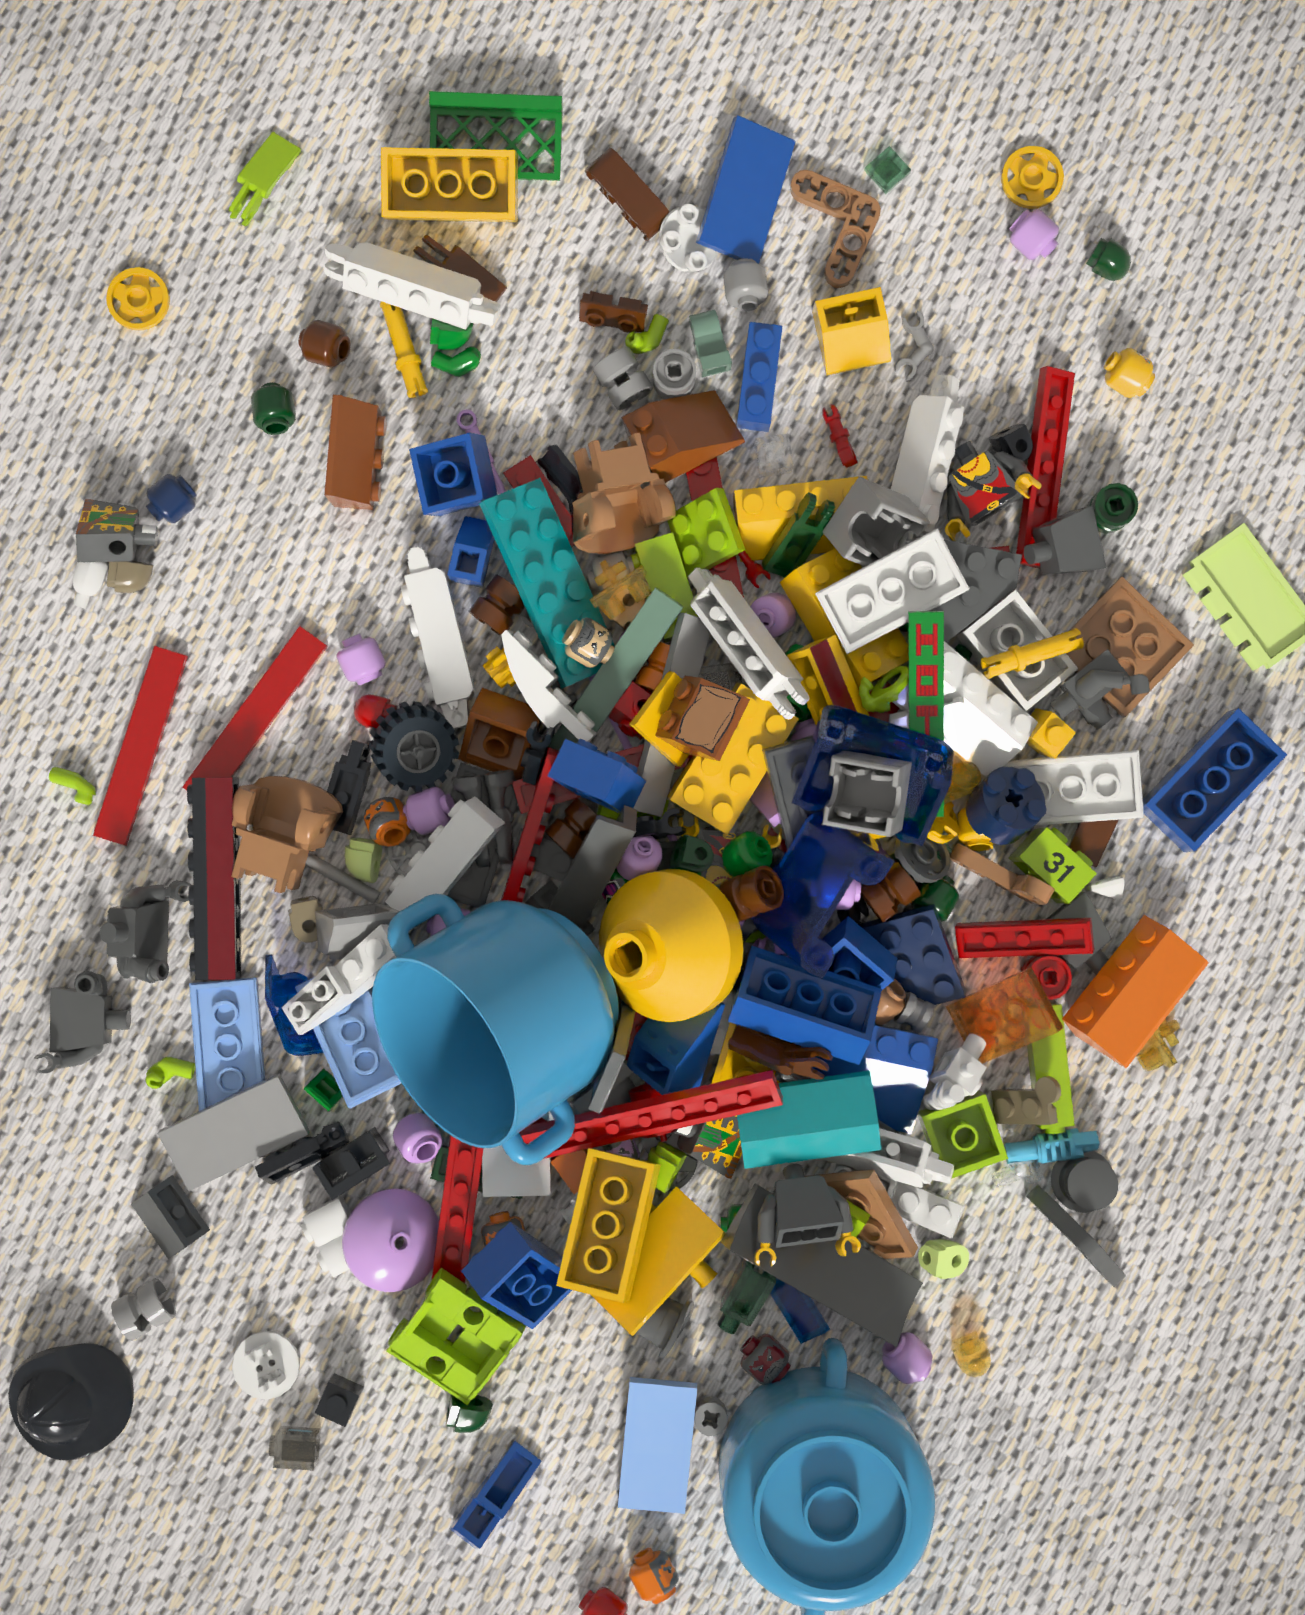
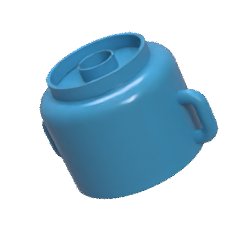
[372,894,619,1165]
[718,1338,935,1615]

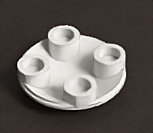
[659,204,717,273]

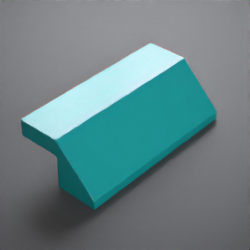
[737,1071,881,1169]

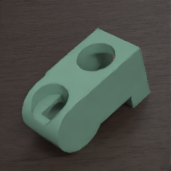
[689,309,732,377]

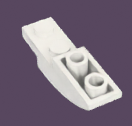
[501,630,597,742]
[281,924,396,1035]
[828,1162,965,1238]

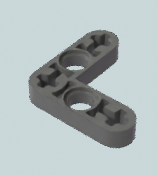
[1026,1185,1126,1287]

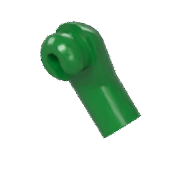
[431,346,481,377]

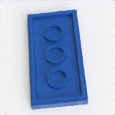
[696,115,796,264]

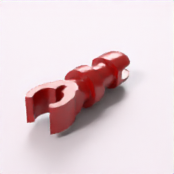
[822,404,858,468]

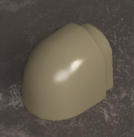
[107,561,154,593]
[288,896,323,943]

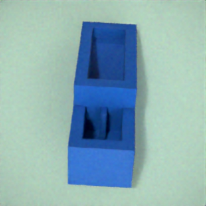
[449,1441,542,1549]

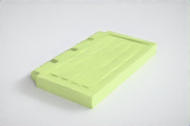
[1182,523,1305,671]

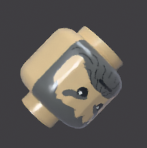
[562,618,615,668]

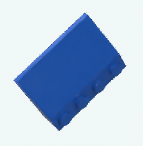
[801,1024,938,1134]

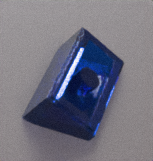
[766,1278,831,1344]

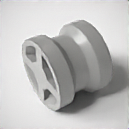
[894,992,934,1034]
[694,1397,728,1436]

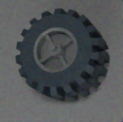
[369,701,459,792]

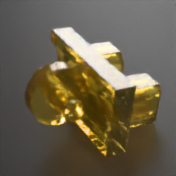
[590,559,652,620]
[944,761,981,805]
[1136,1020,1180,1072]

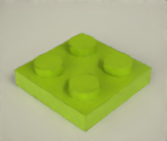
[667,488,745,577]

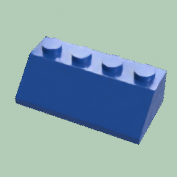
[728,946,882,1065]

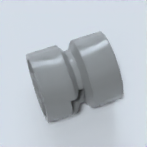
[593,347,653,410]
[653,349,696,399]
[111,1278,176,1341]

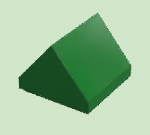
[304,1068,343,1112]

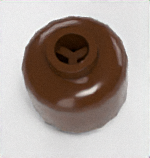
[298,320,351,368]

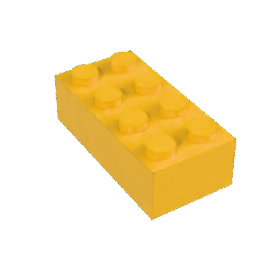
[381,147,518,222]
[779,548,909,690]
[667,682,799,835]
[556,1148,661,1303]

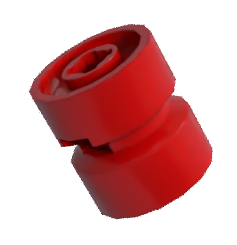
[1020,955,1072,1000]

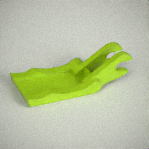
[229,132,301,226]

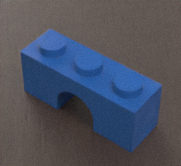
[736,322,783,432]

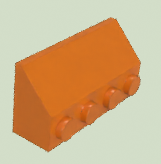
[1062,915,1209,1068]

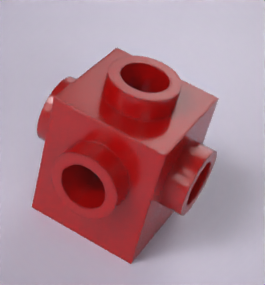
[609,682,653,740]

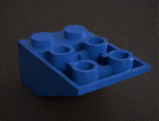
[626,1002,725,1095]

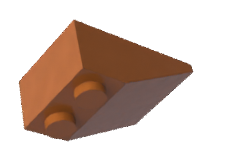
[621,390,745,483]

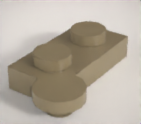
[991,1076,1061,1125]

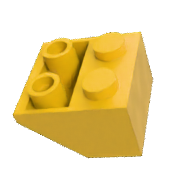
[812,287,891,376]

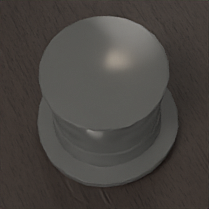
[1051,1151,1118,1213]
[635,1298,694,1359]

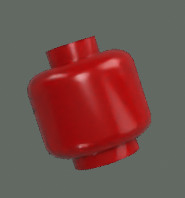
[578,1587,628,1615]

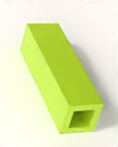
[1023,1003,1075,1134]

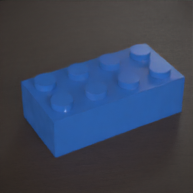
[1143,708,1287,852]

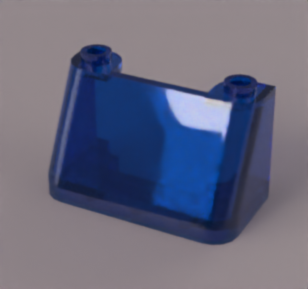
[791,705,954,847]
[751,811,895,979]

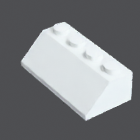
[893,641,1038,779]

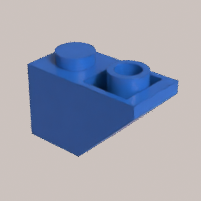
[447,516,494,588]

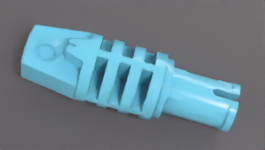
[1004,1128,1100,1164]

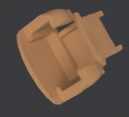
[572,433,676,554]
[231,776,343,893]

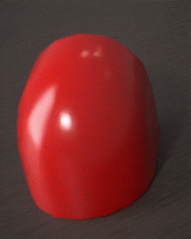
[354,694,398,729]

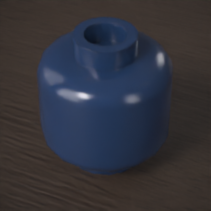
[146,474,197,523]

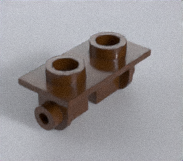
[579,291,648,333]

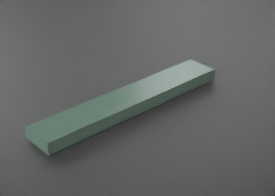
[550,587,684,751]

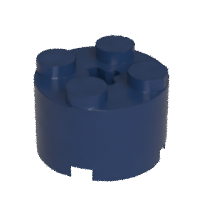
[966,767,1047,845]

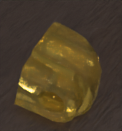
[952,1331,991,1377]

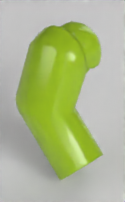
[145,1057,196,1089]

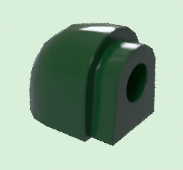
[1086,238,1131,281]
[670,834,714,873]
[445,1395,493,1433]

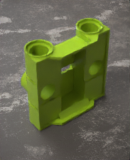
[386,1268,526,1405]

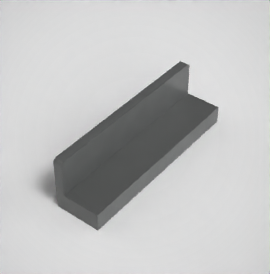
[548,805,637,926]

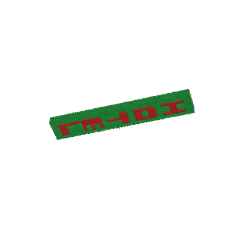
[908,611,944,817]

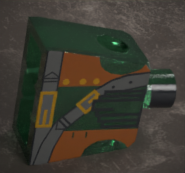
[717,1258,776,1334]

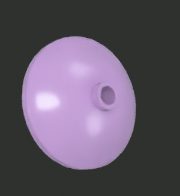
[342,1189,439,1292]

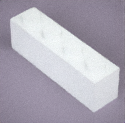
[385,796,505,928]

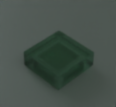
[864,146,911,194]

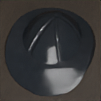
[8,1343,134,1460]

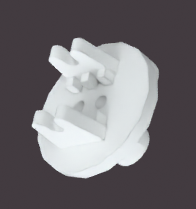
[232,1330,300,1400]

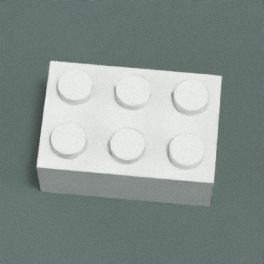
[956,590,1078,711]

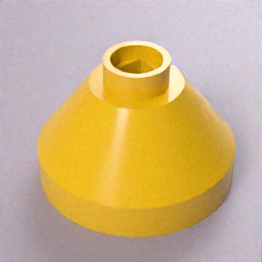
[599,869,743,1022]

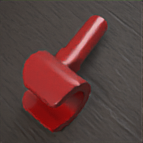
[738,550,771,588]

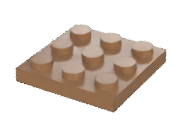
[1066,576,1194,718]

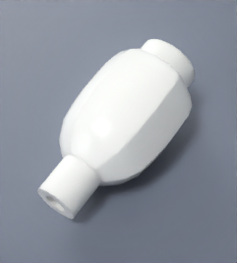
[73,562,109,609]

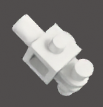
[923,1034,987,1110]

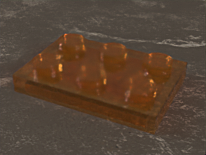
[945,967,1063,1064]

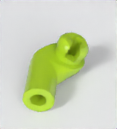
[625,314,669,354]
[49,767,96,805]

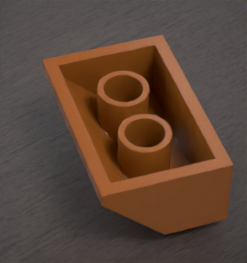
[324,394,387,510]

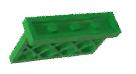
[429,91,563,181]

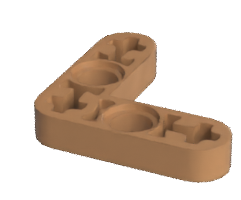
[790,170,881,288]
[950,843,1055,905]

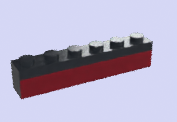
[187,777,241,980]

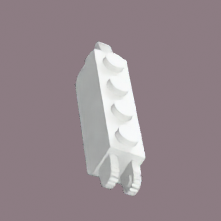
[324,242,501,330]
[891,374,965,549]
[401,546,476,729]
[688,567,810,720]
[820,1128,954,1188]

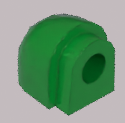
[430,318,474,350]

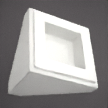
[1085,876,1125,900]

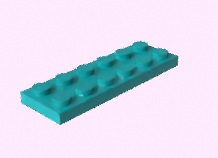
[479,478,615,689]

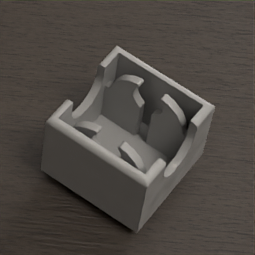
[823,476,930,566]
[822,751,912,837]

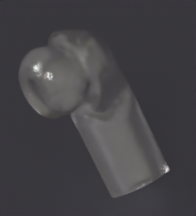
[991,1160,1043,1189]

